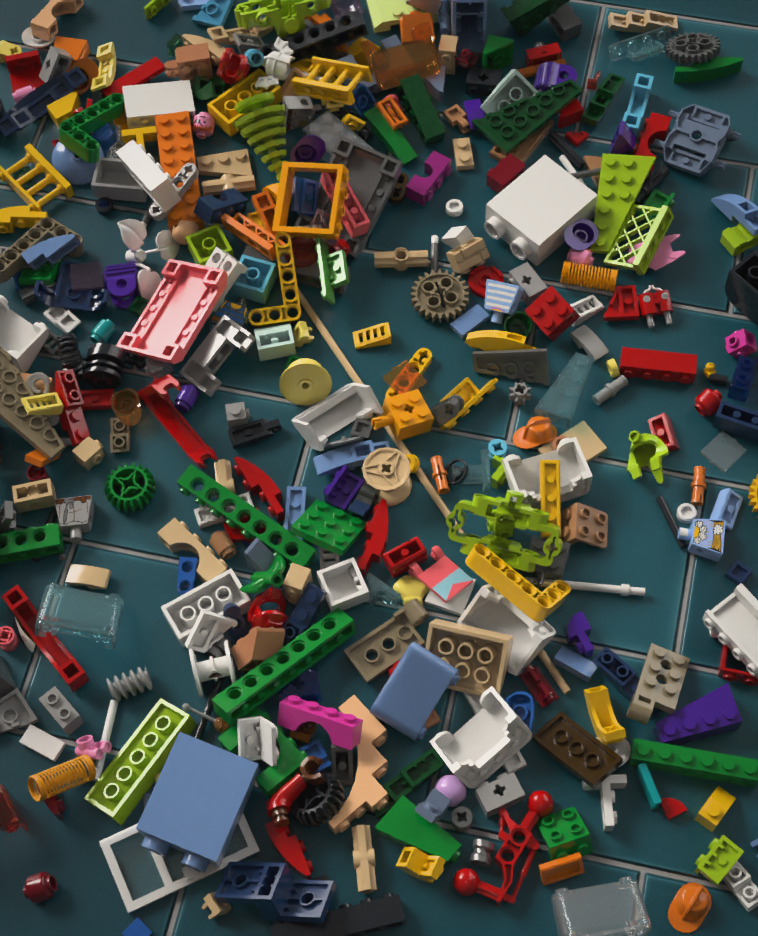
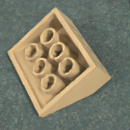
[425,619,514,696]

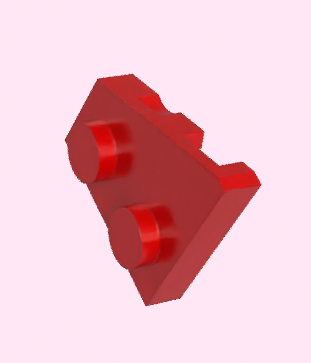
[603,285,639,321]

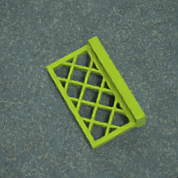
[603,204,674,275]

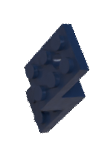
[214,861,337,923]

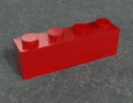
[619,347,697,384]

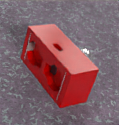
[525,42,562,67]

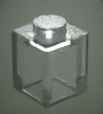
[144,358,175,380]

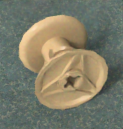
[362,447,412,507]

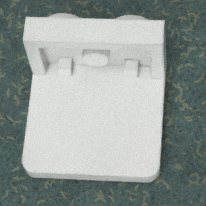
[237,716,279,766]

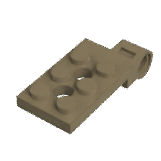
[344,599,429,684]
[626,643,690,725]

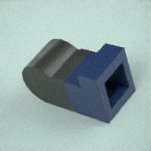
[348,483,380,522]

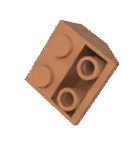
[230,626,285,670]

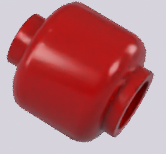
[694,389,723,417]

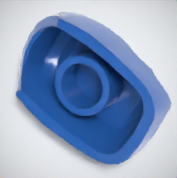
[349,83,376,118]
[506,691,535,731]

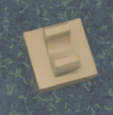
[202,892,232,919]

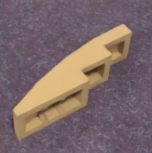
[608,10,678,33]

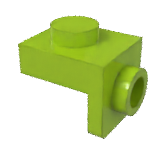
[490,455,507,490]

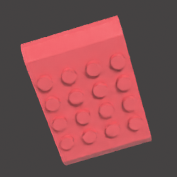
[116,258,228,364]

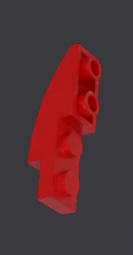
[55,369,91,446]
[233,456,285,522]
[356,498,389,577]
[264,800,314,880]

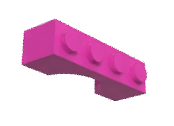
[277,695,363,750]

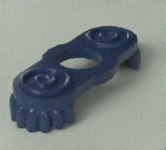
[223,603,248,644]

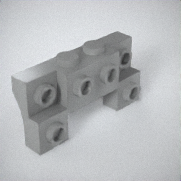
[179,315,256,397]

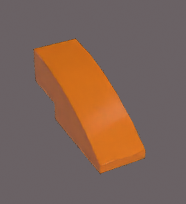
[251,190,285,239]

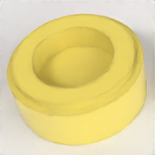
[606,358,620,378]

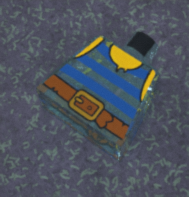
[209,297,249,331]

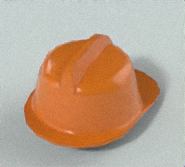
[66,58,99,95]
[512,416,557,449]
[668,883,712,933]

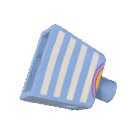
[484,279,525,324]

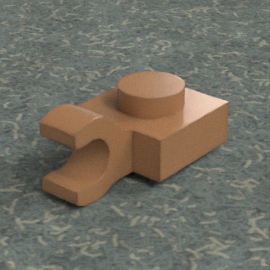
[443,104,470,134]

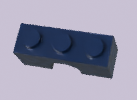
[193,188,248,224]

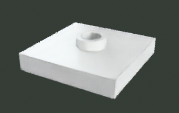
[425,578,476,616]

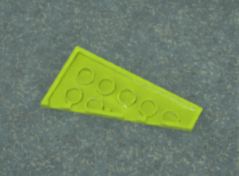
[590,153,656,254]

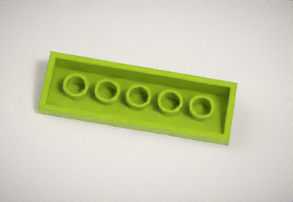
[84,698,197,826]

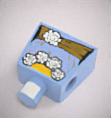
[678,519,726,562]

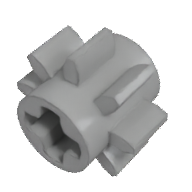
[509,382,531,405]

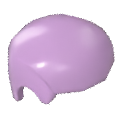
[434,775,467,807]

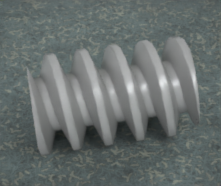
[106,665,152,702]

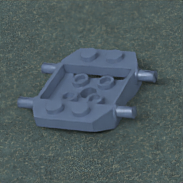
[653,104,742,177]

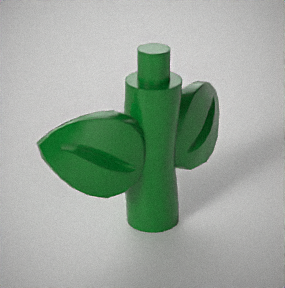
[240,554,286,594]

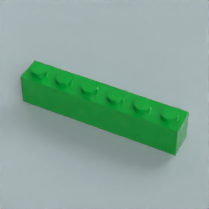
[628,738,758,788]

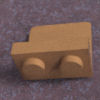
[561,502,608,549]

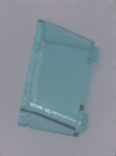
[35,583,124,649]

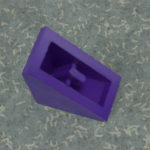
[610,121,636,154]

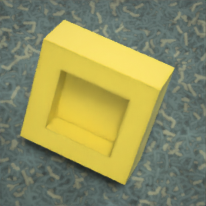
[292,321,314,347]

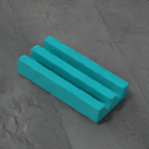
[636,763,662,810]

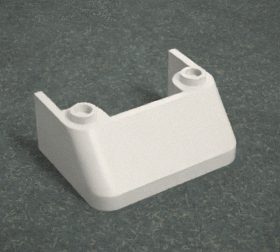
[291,383,384,451]

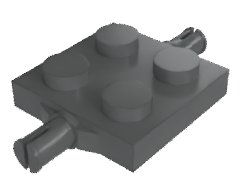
[523,536,571,588]

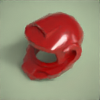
[217,48,250,85]
[247,587,288,628]

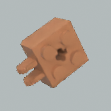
[164,43,214,80]

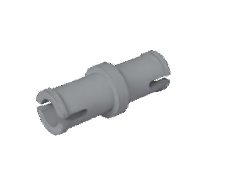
[592,375,629,406]

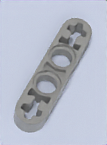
[149,163,199,221]

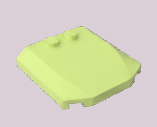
[366,0,438,33]

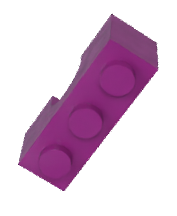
[406,151,452,206]

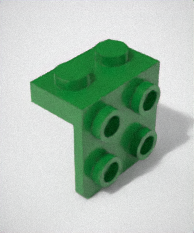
[536,807,593,861]

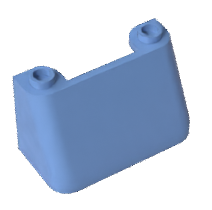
[370,642,460,742]

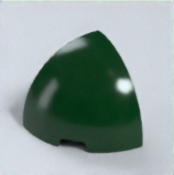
[190,74,235,101]

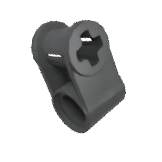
[430,395,464,427]

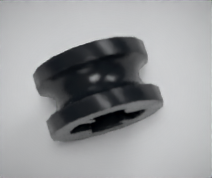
[357,125,373,142]

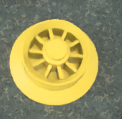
[279,358,332,405]

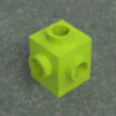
[487,509,516,538]

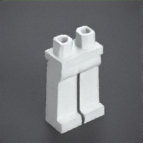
[205,247,248,319]

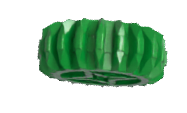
[104,462,156,513]

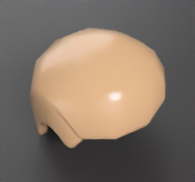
[172,221,199,245]

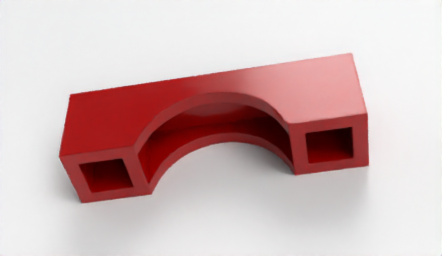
[633,112,672,180]

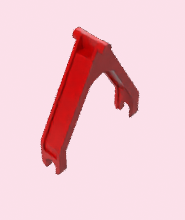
[133,374,217,469]

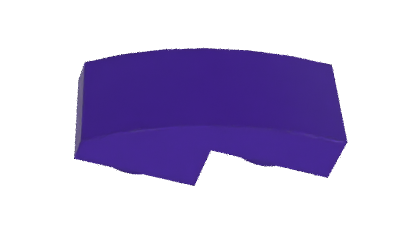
[463,98,485,130]

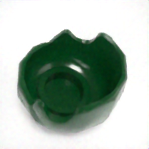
[504,311,533,338]

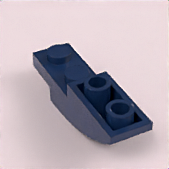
[282,582,327,646]
[592,646,662,720]

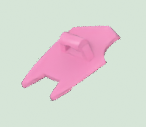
[626,234,686,271]

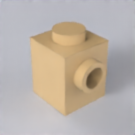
[72,436,105,471]

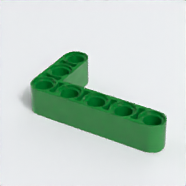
[59,93,124,163]

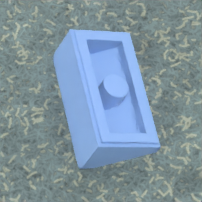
[710,488,743,531]

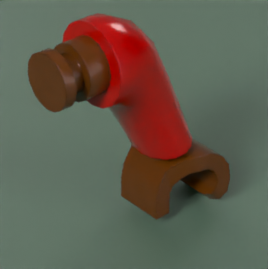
[266,756,326,828]

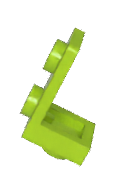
[143,0,170,20]

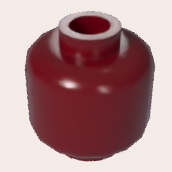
[23,872,57,903]

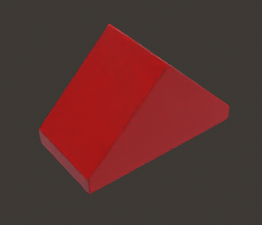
[558,98,584,128]

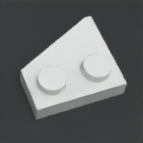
[185,609,238,653]

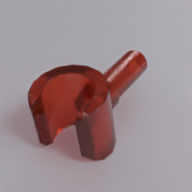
[586,71,601,90]

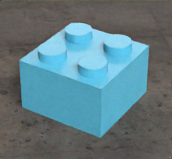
[230,254,278,304]

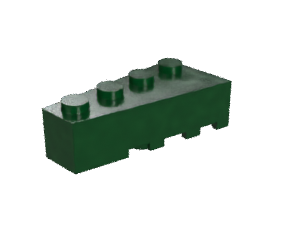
[500,0,570,38]
[397,74,446,146]

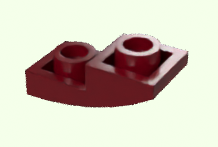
[37,776,65,820]

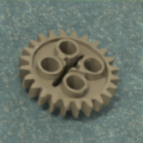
[411,269,469,323]

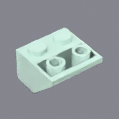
[254,322,296,361]

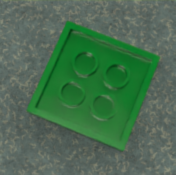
[289,499,367,557]

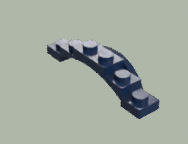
[0,66,88,139]

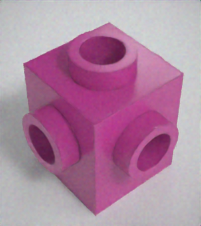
[725,328,757,359]

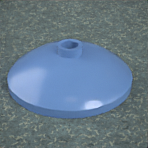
[52,142,104,185]

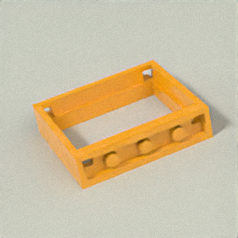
[272,161,350,240]

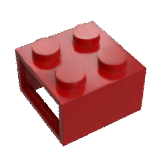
[524,285,580,341]

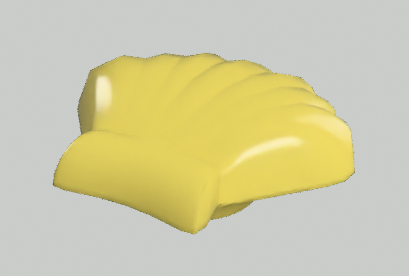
[393,575,429,606]

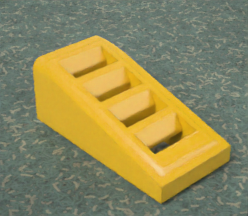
[352,322,392,350]

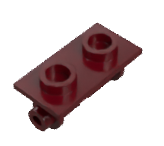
[454,49,478,70]
[519,665,559,709]

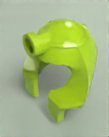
[626,431,669,484]

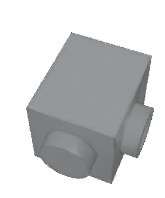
[225,402,250,429]

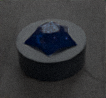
[95,197,114,215]

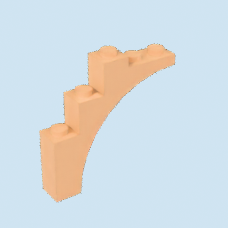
[328,695,389,835]

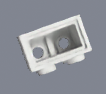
[317,557,369,612]

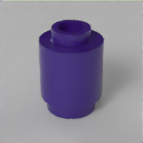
[174,384,199,413]

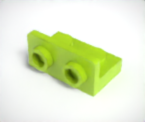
[694,835,744,886]

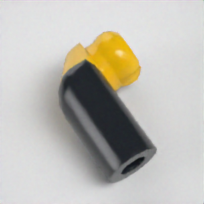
[703,363,728,385]

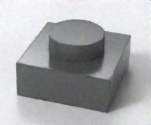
[350,417,374,441]

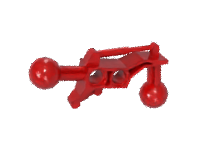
[453,790,554,907]

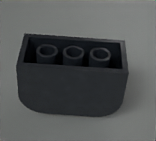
[725,250,758,326]

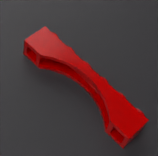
[1,584,89,692]

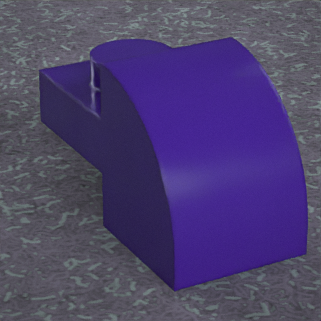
[566,611,594,658]

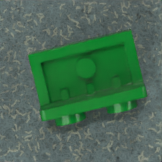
[637,189,675,223]

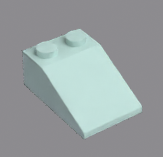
[480,69,538,114]

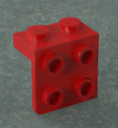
[5,50,45,93]

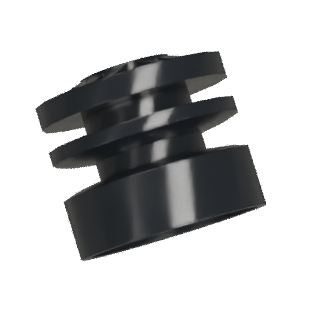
[83,343,127,389]

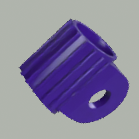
[534,62,577,93]
[104,262,140,310]

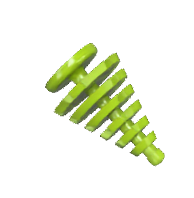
[233,92,287,182]

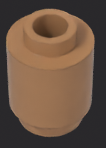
[209,531,237,560]

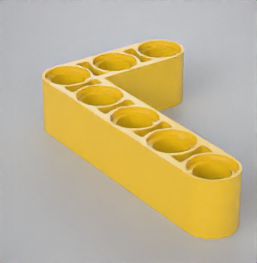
[248,232,301,327]
[465,544,571,622]

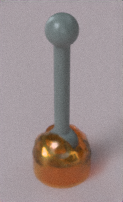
[182,703,228,734]

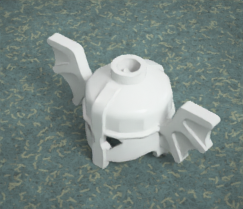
[255,37,295,90]

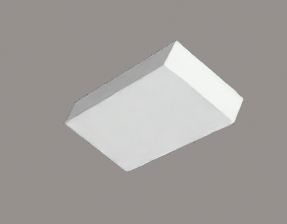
[19,724,66,762]

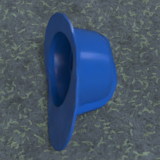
[91,123,119,156]

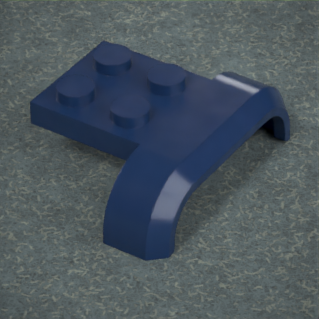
[34,260,109,312]

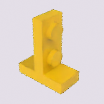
[121,126,158,148]

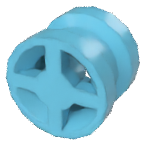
[488,439,507,461]

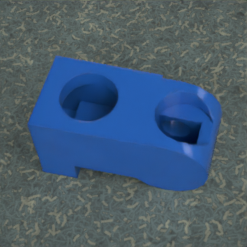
[177,557,199,595]

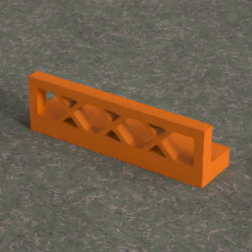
[220,212,286,261]

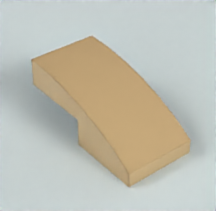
[65,564,111,589]

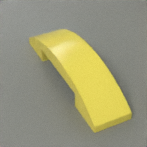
[91,42,116,92]

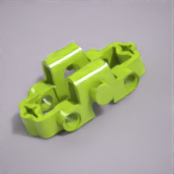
[234,0,332,38]
[446,490,563,572]

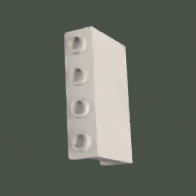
[122,80,195,129]
[702,583,758,678]

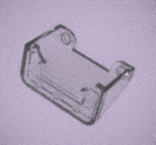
[551,876,652,936]

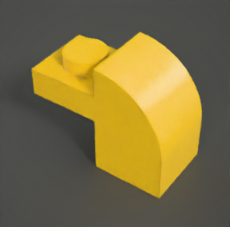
[396,846,446,883]

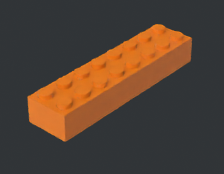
[155,111,205,232]

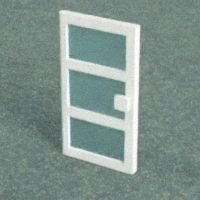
[99,814,260,914]

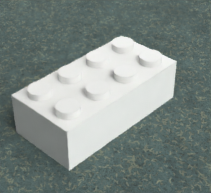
[116,140,181,213]
[161,568,252,648]

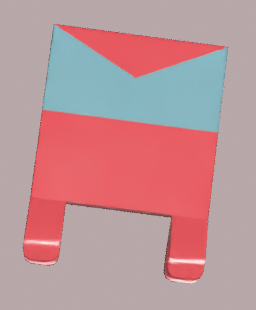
[408,546,473,603]

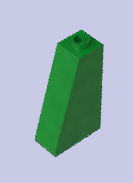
[375,795,462,866]

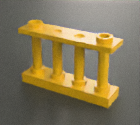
[291,56,373,106]
[0,143,74,212]

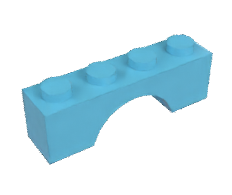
[622,73,654,142]

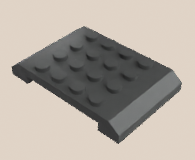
[294,136,403,258]

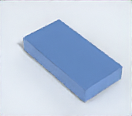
[450,304,490,339]

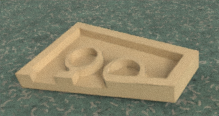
[197,149,252,177]

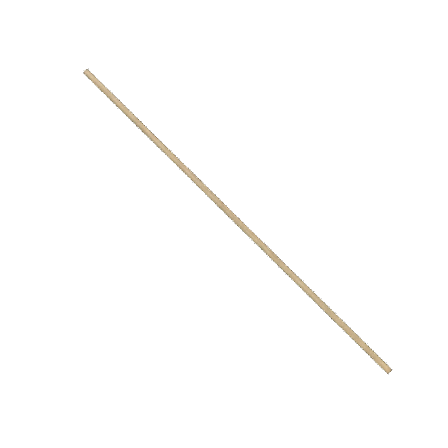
[287,279,571,695]

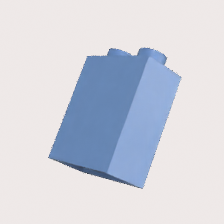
[136,732,260,873]

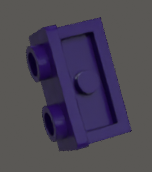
[323,465,365,512]

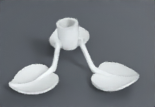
[117,219,180,300]

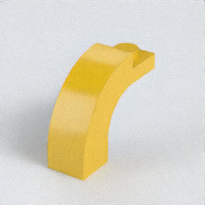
[583,685,626,745]

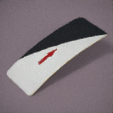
[13,617,35,652]

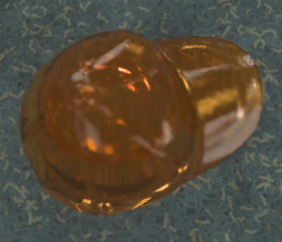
[110,388,141,426]

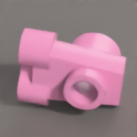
[75,735,112,760]

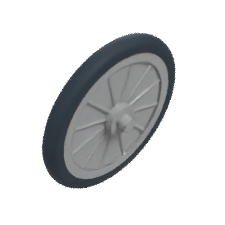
[325,436,364,449]

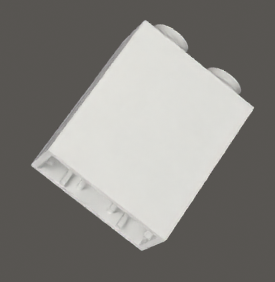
[484,155,598,266]

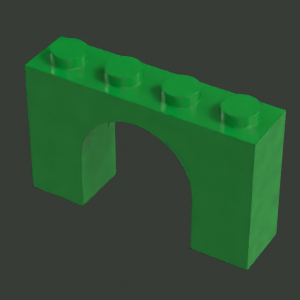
[218,707,308,799]

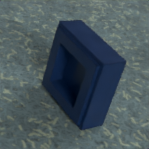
[724,560,753,586]

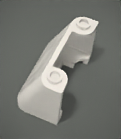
[0,295,49,373]
[502,437,593,509]
[456,584,556,676]
[429,686,532,788]

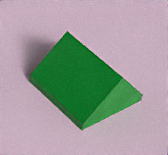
[482,34,514,70]

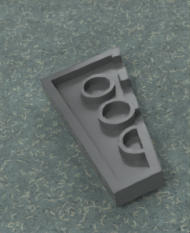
[472,348,550,386]

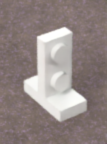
[582,774,627,831]

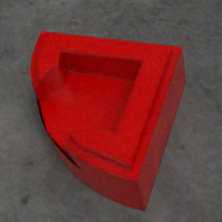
[564,131,589,147]
[660,798,688,820]

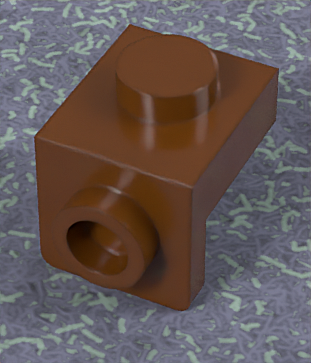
[289,721,318,743]

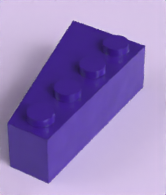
[653,683,742,746]

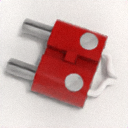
[638,285,674,328]

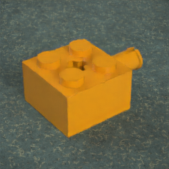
[371,389,434,441]

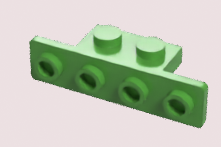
[315,237,349,305]

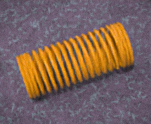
[560,261,618,293]
[28,755,96,802]

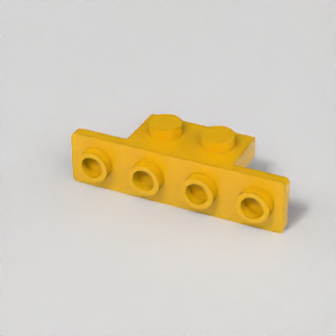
[439,377,499,430]

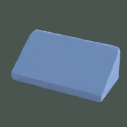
[553,646,597,683]

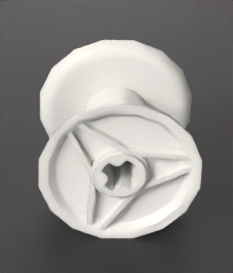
[189,640,237,698]

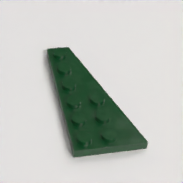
[471,79,583,156]

